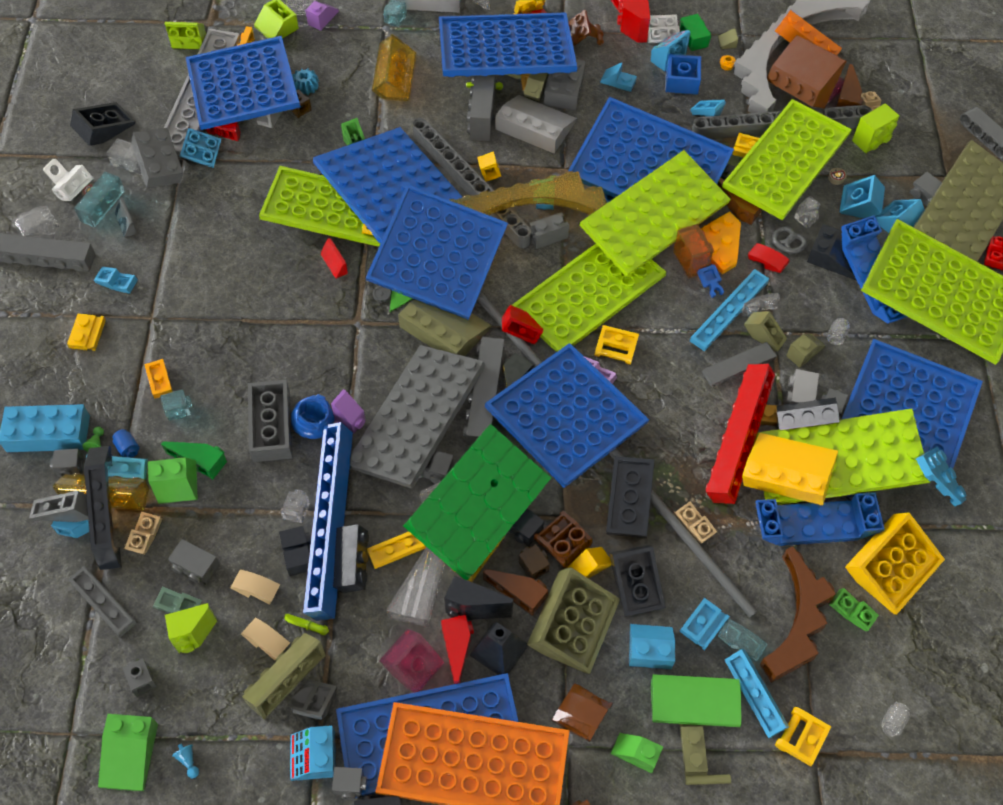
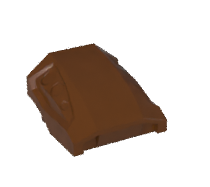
[534,511,593,568]
[552,683,613,742]

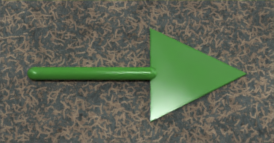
[390,291,413,312]

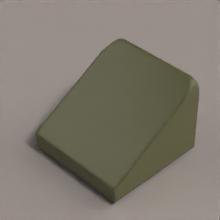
[718,29,738,49]

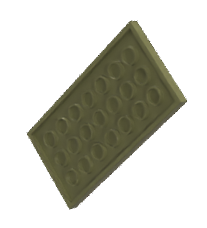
[913,140,1003,262]

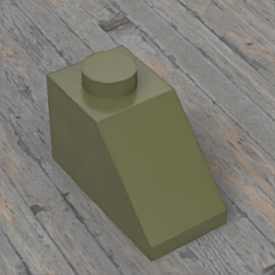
[523,73,549,102]
[744,311,787,351]
[786,334,826,368]

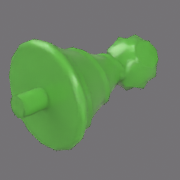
[82,427,104,452]

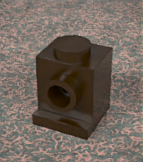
[291,90,312,118]

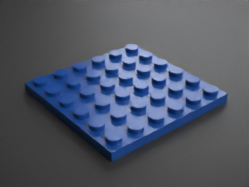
[186,36,300,130]
[366,184,508,320]
[841,339,983,469]
[485,343,649,488]

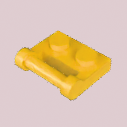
[594,325,639,365]
[775,707,831,767]

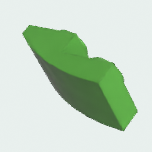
[829,588,879,631]

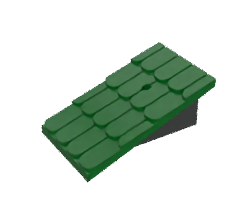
[403,424,551,580]

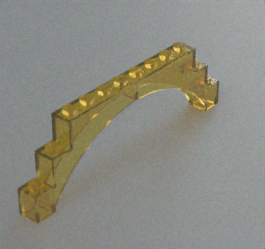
[449,171,607,216]

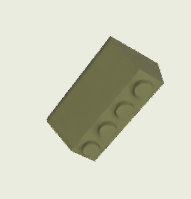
[242,633,326,720]

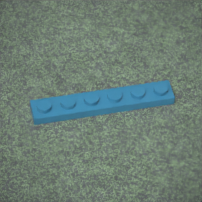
[690,269,769,352]

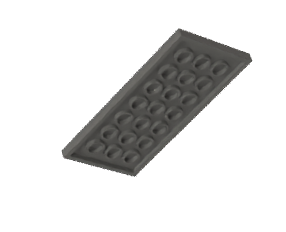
[349,345,485,489]

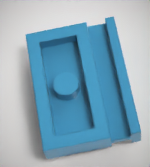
[680,598,730,650]

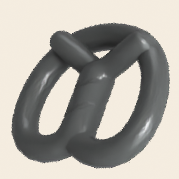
[772,226,807,256]

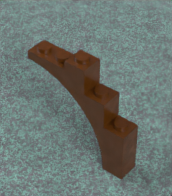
[759,546,836,683]

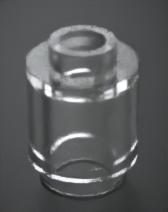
[826,318,850,345]
[880,702,910,736]

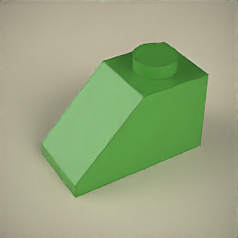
[611,733,663,773]

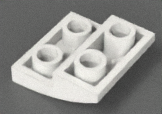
[647,15,680,43]

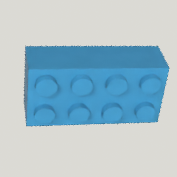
[0,404,90,452]

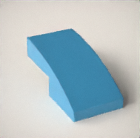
[94,267,138,294]

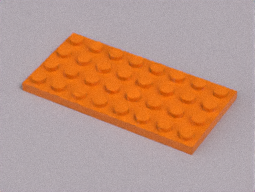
[376,702,569,805]

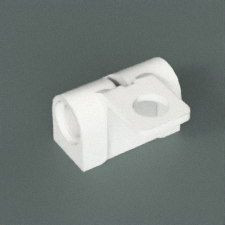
[43,159,94,201]

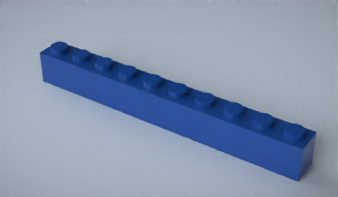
[303,422,353,621]

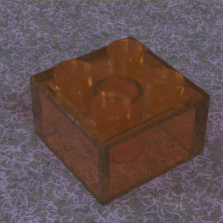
[673,224,714,278]

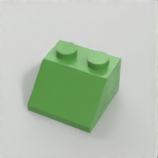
[148,457,198,504]

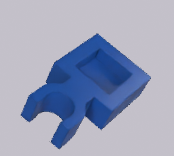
[697,264,724,298]

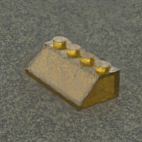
[372,34,416,101]
[53,473,149,510]

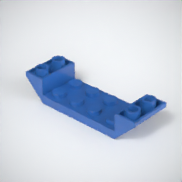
[841,215,908,324]
[755,492,885,546]

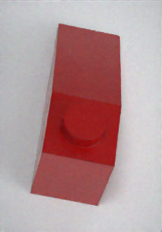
[441,615,474,684]

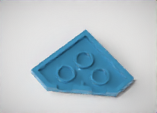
[916,446,966,506]

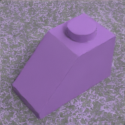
[305,1,339,31]
[331,389,365,434]

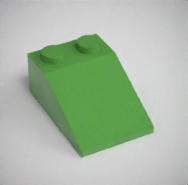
[98,714,158,791]

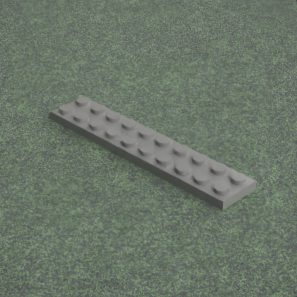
[164,29,240,156]

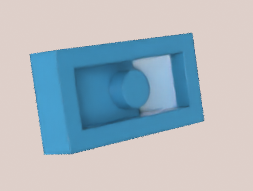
[600,63,637,92]
[690,100,726,117]

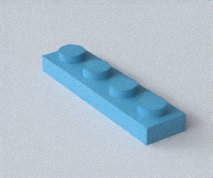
[725,649,789,738]

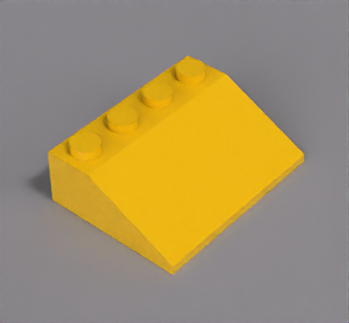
[742,433,838,505]
[845,513,945,615]

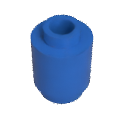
[112,429,140,458]

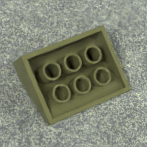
[398,299,491,356]
[527,568,620,674]

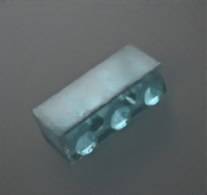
[74,171,125,227]

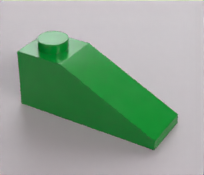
[161,441,227,480]

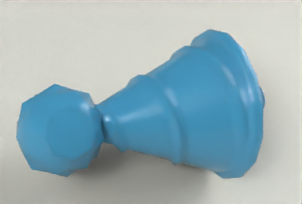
[172,744,199,779]

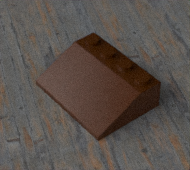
[767,35,847,109]

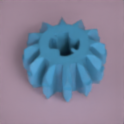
[292,68,319,95]

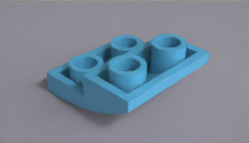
[180,128,221,168]

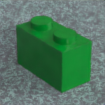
[679,14,711,51]

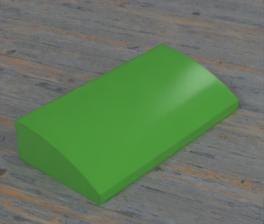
[651,674,741,727]

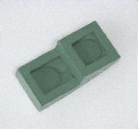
[153,586,202,614]

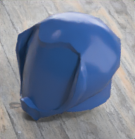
[291,394,335,439]

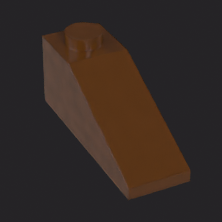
[836,64,863,107]
[717,178,762,225]
[483,569,548,616]

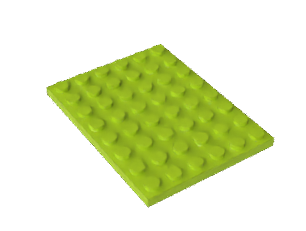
[861,219,1003,365]

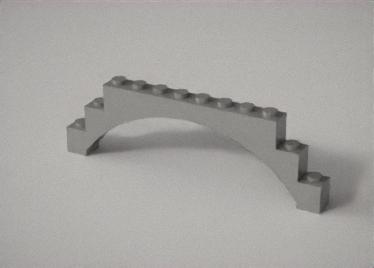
[734,0,870,113]

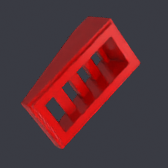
[206,122,241,141]

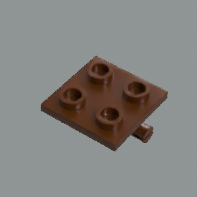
[568,10,604,47]

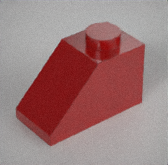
[502,305,544,345]

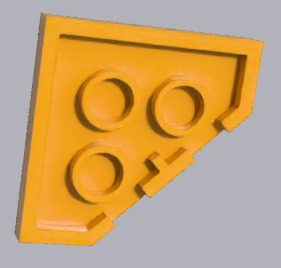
[689,211,741,275]

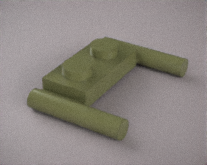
[679,724,731,785]

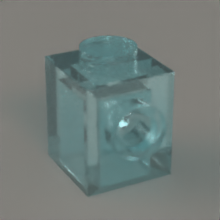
[383,0,407,28]
[160,389,193,421]

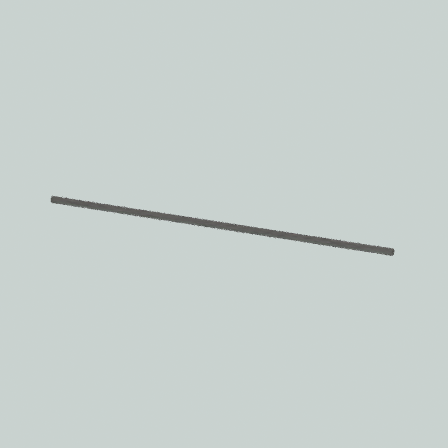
[477,291,758,618]

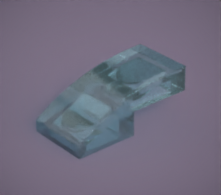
[718,619,768,662]

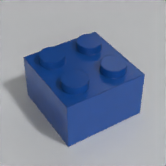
[665,54,701,94]

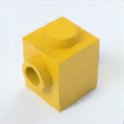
[477,151,501,182]

